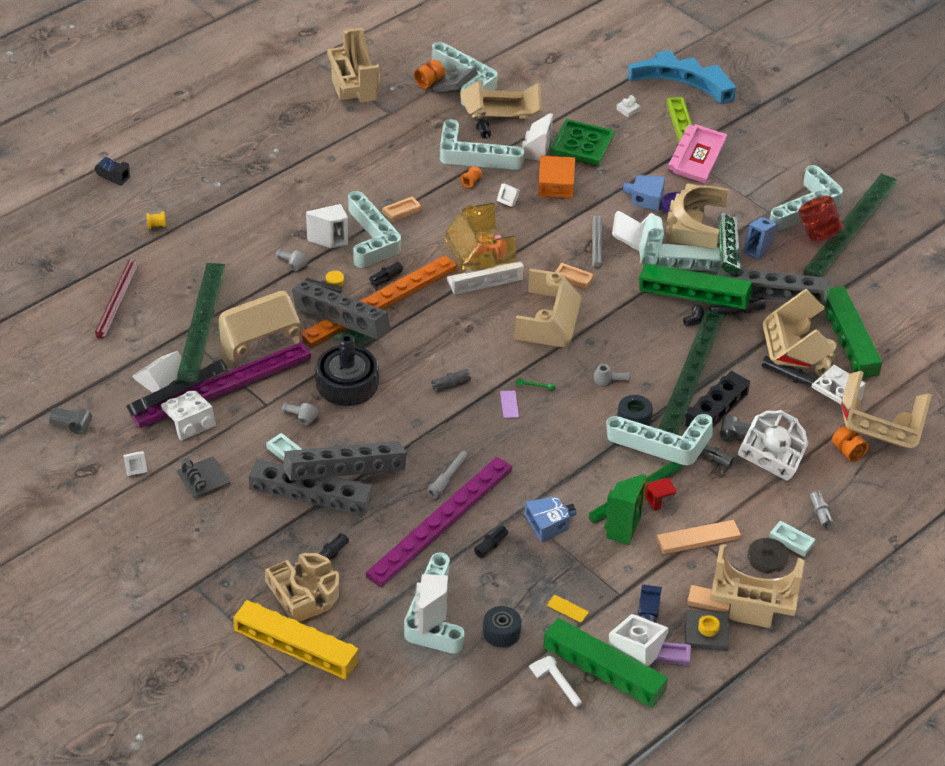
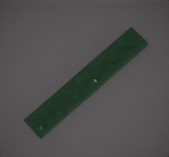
[718,212,740,274]

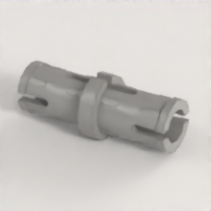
[809,491,834,529]

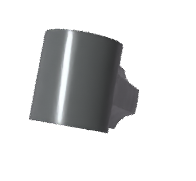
[49,407,92,435]
[720,415,751,441]

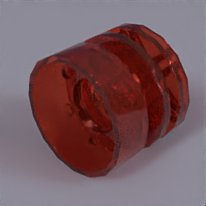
[798,196,844,242]

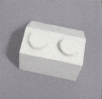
[522,113,553,161]
[133,351,189,393]
[609,614,668,666]

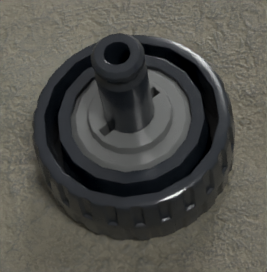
[315,334,379,406]

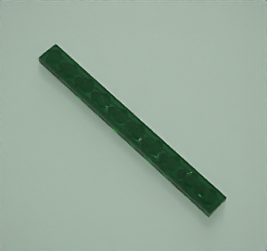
[803,173,897,277]
[177,263,225,382]
[658,310,724,435]

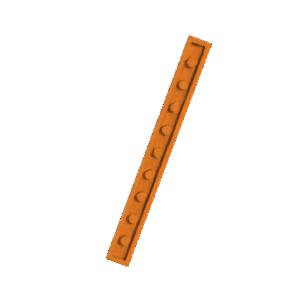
[302,255,457,349]

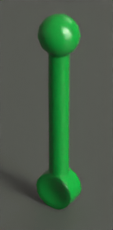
[516,378,555,390]

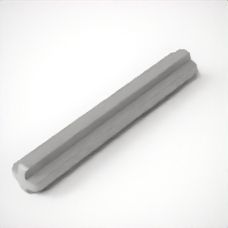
[592,215,602,268]

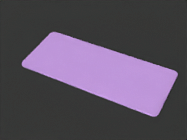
[500,391,519,418]

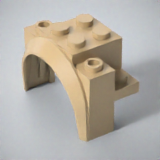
[327,28,381,103]
[666,183,729,249]
[710,544,804,628]

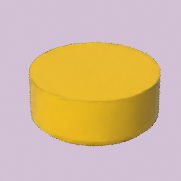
[326,271,344,286]
[698,615,720,637]

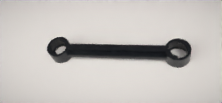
[126,359,228,417]

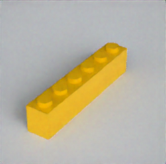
[233,600,359,680]

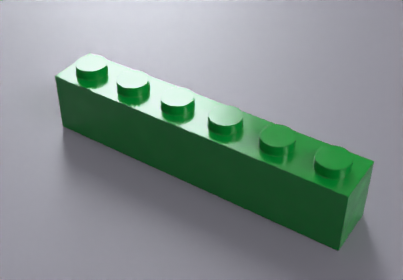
[639,263,752,309]
[824,286,882,378]
[543,617,668,708]

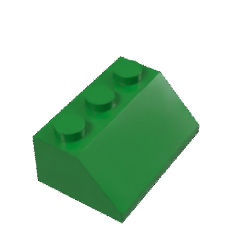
[604,474,647,545]

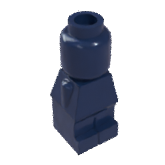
[638,584,662,623]

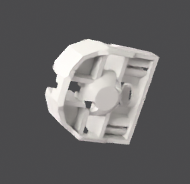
[738,410,808,481]

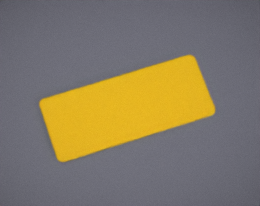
[547,595,589,622]

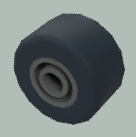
[483,606,522,647]

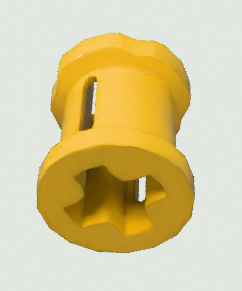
[146,211,166,229]

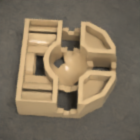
[265,553,339,622]

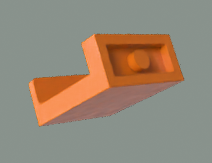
[538,156,575,198]

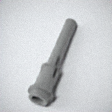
[427,451,468,498]

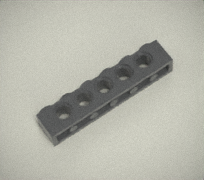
[717,266,829,306]
[292,281,391,340]
[283,441,407,481]
[249,459,372,516]

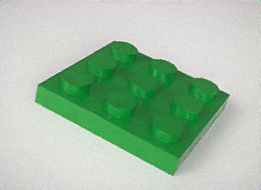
[550,119,615,166]

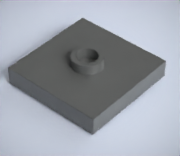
[432,68,477,93]
[685,610,729,651]

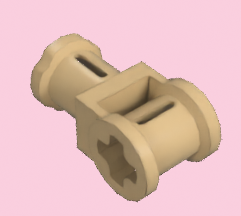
[815,339,836,377]

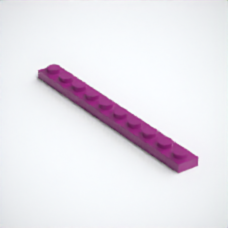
[130,342,311,428]
[366,457,512,588]

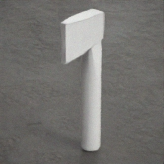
[529,656,582,707]

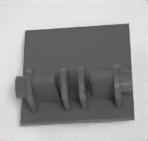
[176,456,230,498]

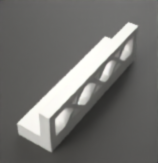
[447,262,524,295]

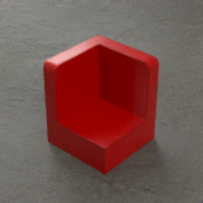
[645,477,677,511]

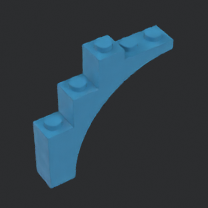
[628,50,736,104]

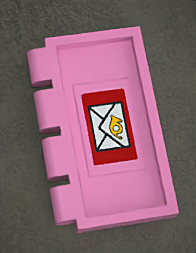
[668,124,727,184]

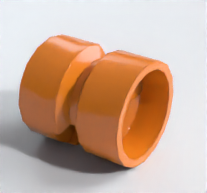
[414,60,445,89]
[831,425,869,462]

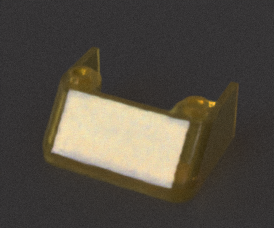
[445,202,515,270]

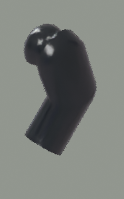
[683,305,704,326]

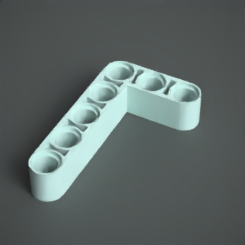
[432,42,498,106]
[440,119,525,170]
[770,165,843,231]
[348,191,401,268]
[639,216,728,272]
[606,414,713,465]
[404,553,464,654]

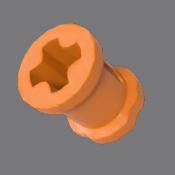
[460,166,483,188]

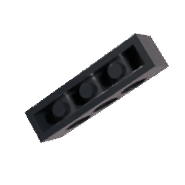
[685,370,750,428]

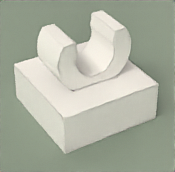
[616,95,641,118]
[497,184,520,207]
[123,451,147,476]

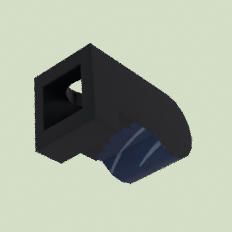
[95,157,130,186]

